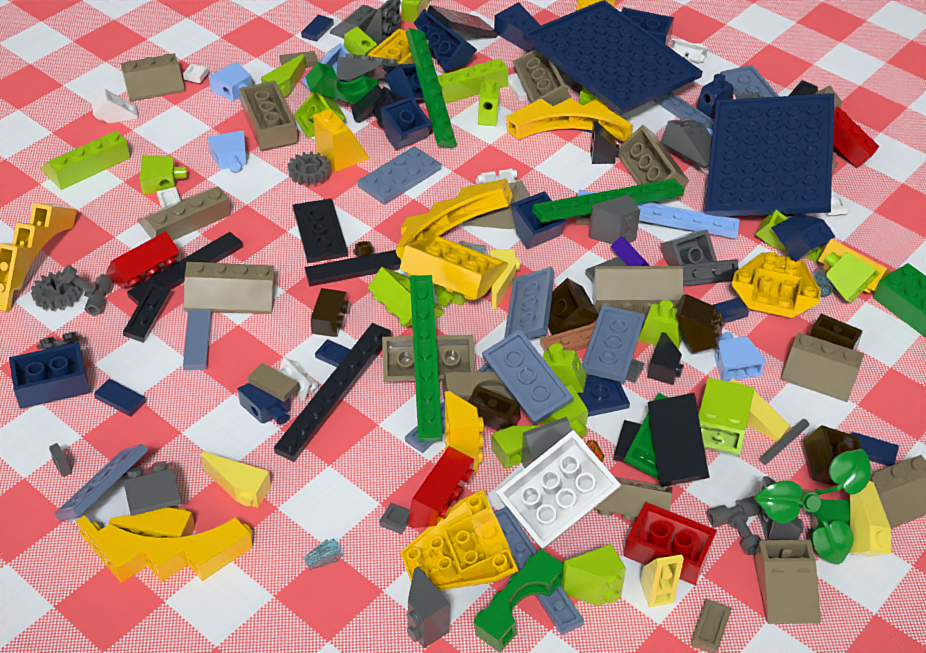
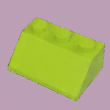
[367,267,445,328]

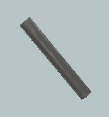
[759,419,809,465]

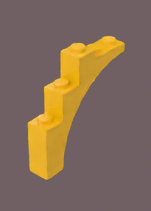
[506,98,633,142]
[396,179,513,261]

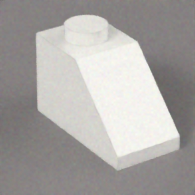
[91,88,138,124]

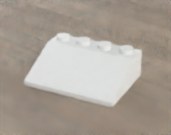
[496,430,621,550]

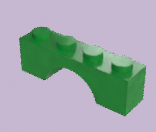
[305,62,380,104]
[473,549,564,653]

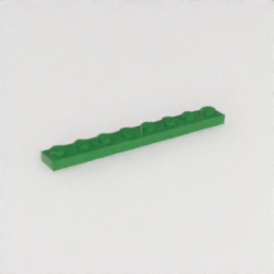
[406,28,457,149]
[532,178,685,223]
[410,275,442,442]

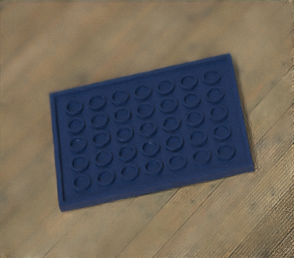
[522,0,703,116]
[704,93,835,216]

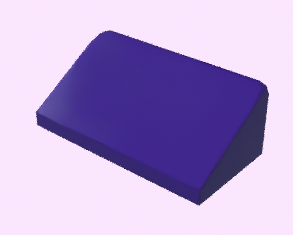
[611,236,650,266]

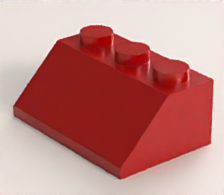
[833,106,880,168]
[105,231,180,289]
[407,446,475,528]
[624,502,717,586]

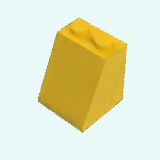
[313,109,369,173]

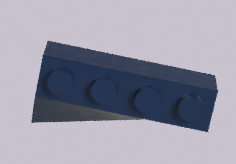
[414,9,477,72]

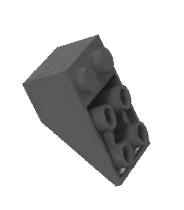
[365,0,401,46]
[336,53,404,81]
[661,118,713,168]

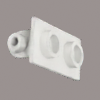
[671,39,707,63]
[475,168,517,185]
[279,356,319,401]

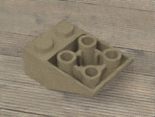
[463,180,530,229]
[755,540,821,624]

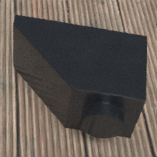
[590,121,619,164]
[647,332,684,385]

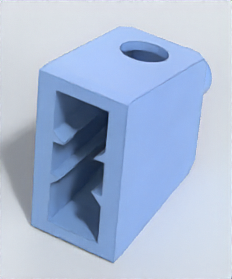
[209,61,253,101]
[207,130,247,172]
[715,332,766,382]

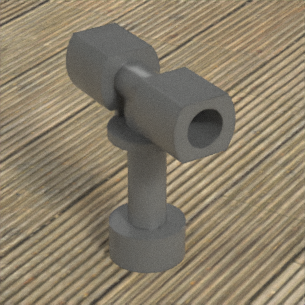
[59,264,112,316]
[707,496,761,555]

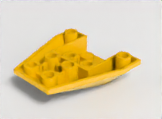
[732,252,821,318]
[400,489,519,591]

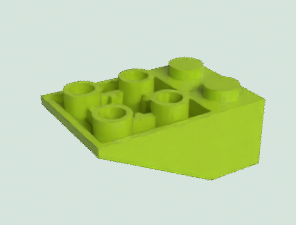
[699,377,755,457]

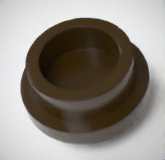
[353,241,374,257]

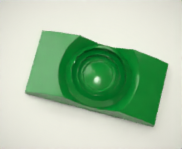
[623,392,669,480]

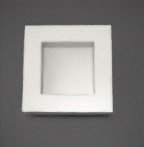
[183,64,208,83]
[827,195,849,215]

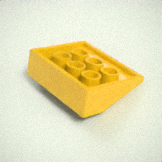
[400,235,508,300]

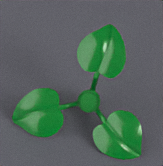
[754,449,871,565]

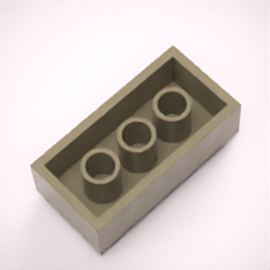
[239,81,297,150]

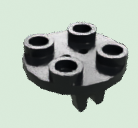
[36,331,83,350]

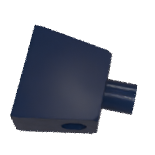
[696,74,734,119]
[237,383,291,425]

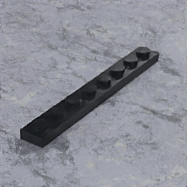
[273,323,392,462]

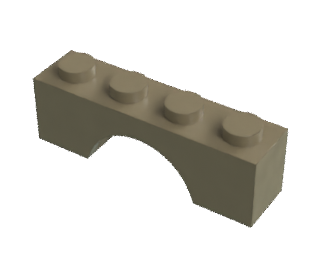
[442,371,515,405]

